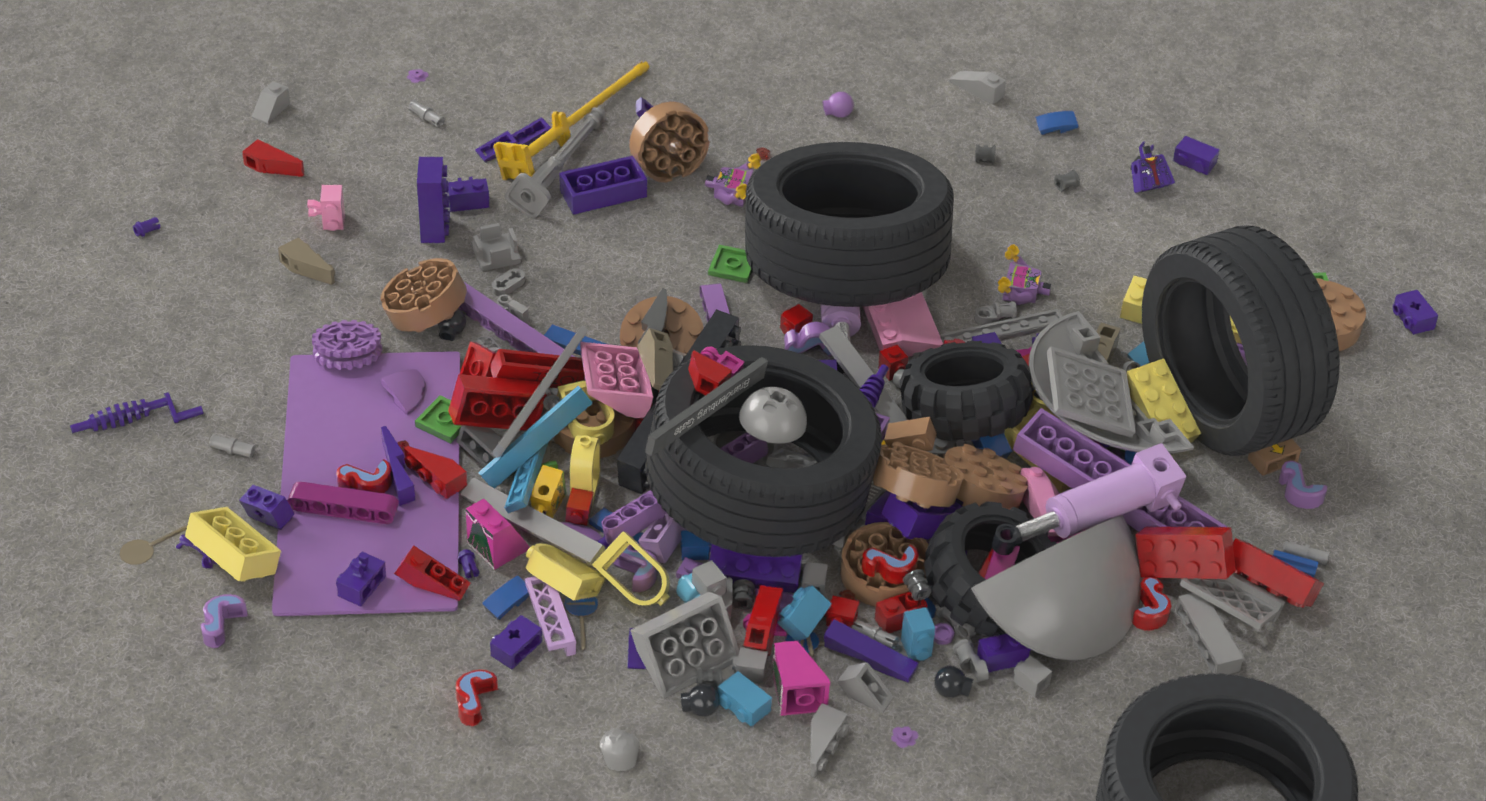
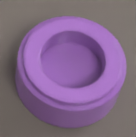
[934,623,954,645]

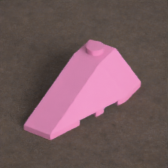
[1020,467,1060,537]

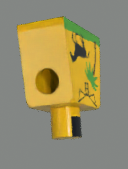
[530,465,567,518]

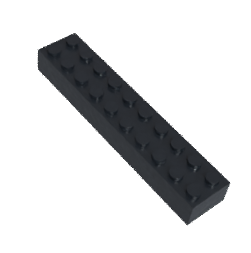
[617,309,741,494]

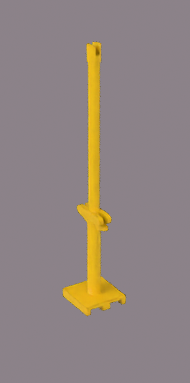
[493,61,650,181]

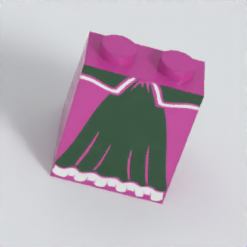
[466,498,530,570]
[772,641,830,716]

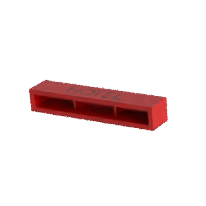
[490,349,585,388]

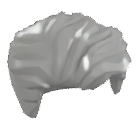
[599,728,640,772]

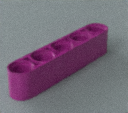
[287,482,399,524]

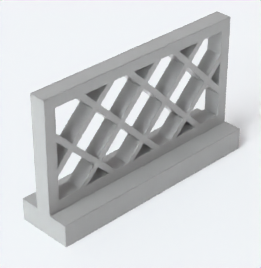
[1180,573,1285,630]

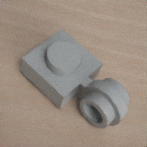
[496,294,529,324]

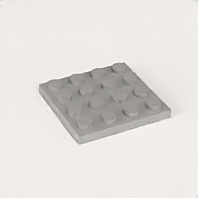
[1047,346,1136,438]

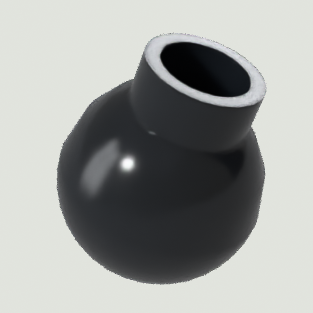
[438,309,466,341]
[934,665,973,698]
[681,684,720,717]

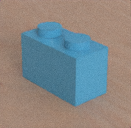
[777,585,831,641]
[901,607,935,661]
[718,671,772,727]

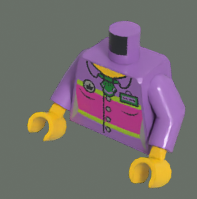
[705,153,761,207]
[998,244,1051,305]

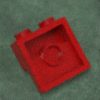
[460,341,496,377]

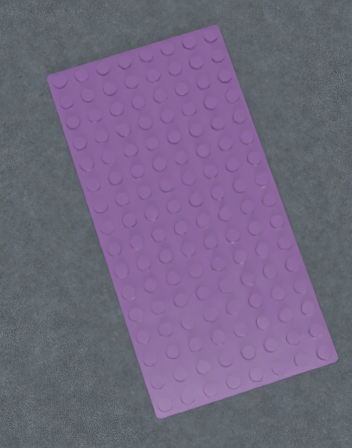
[272,352,460,616]

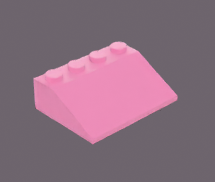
[863,292,943,357]
[580,342,653,418]

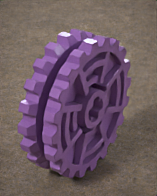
[312,320,382,370]

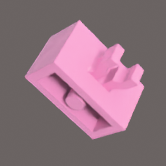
[307,185,345,231]

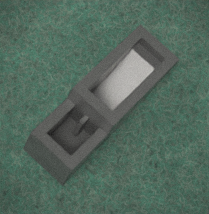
[638,288,668,344]

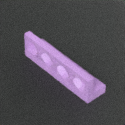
[525,576,576,656]

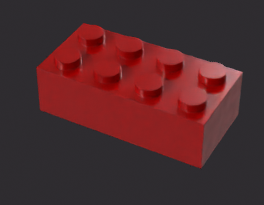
[448,374,547,431]
[1136,526,1236,579]
[1233,538,1324,608]

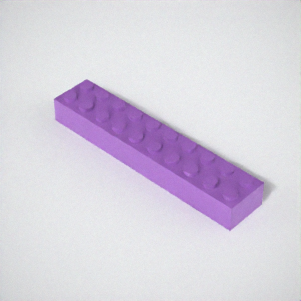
[1013,408,1227,531]

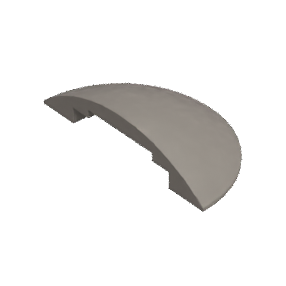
[1029,311,1194,453]
[971,515,1141,660]

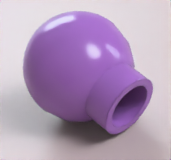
[822,92,854,117]

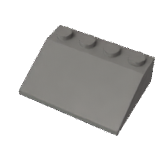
[630,592,739,698]

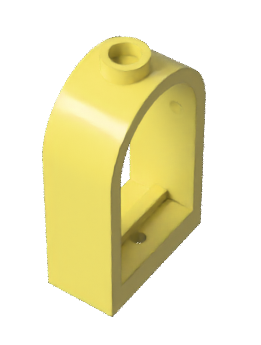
[558,380,614,445]
[570,435,600,506]
[592,531,670,606]
[526,543,605,600]

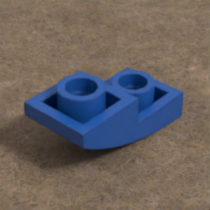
[1035,111,1079,135]
[482,575,529,620]

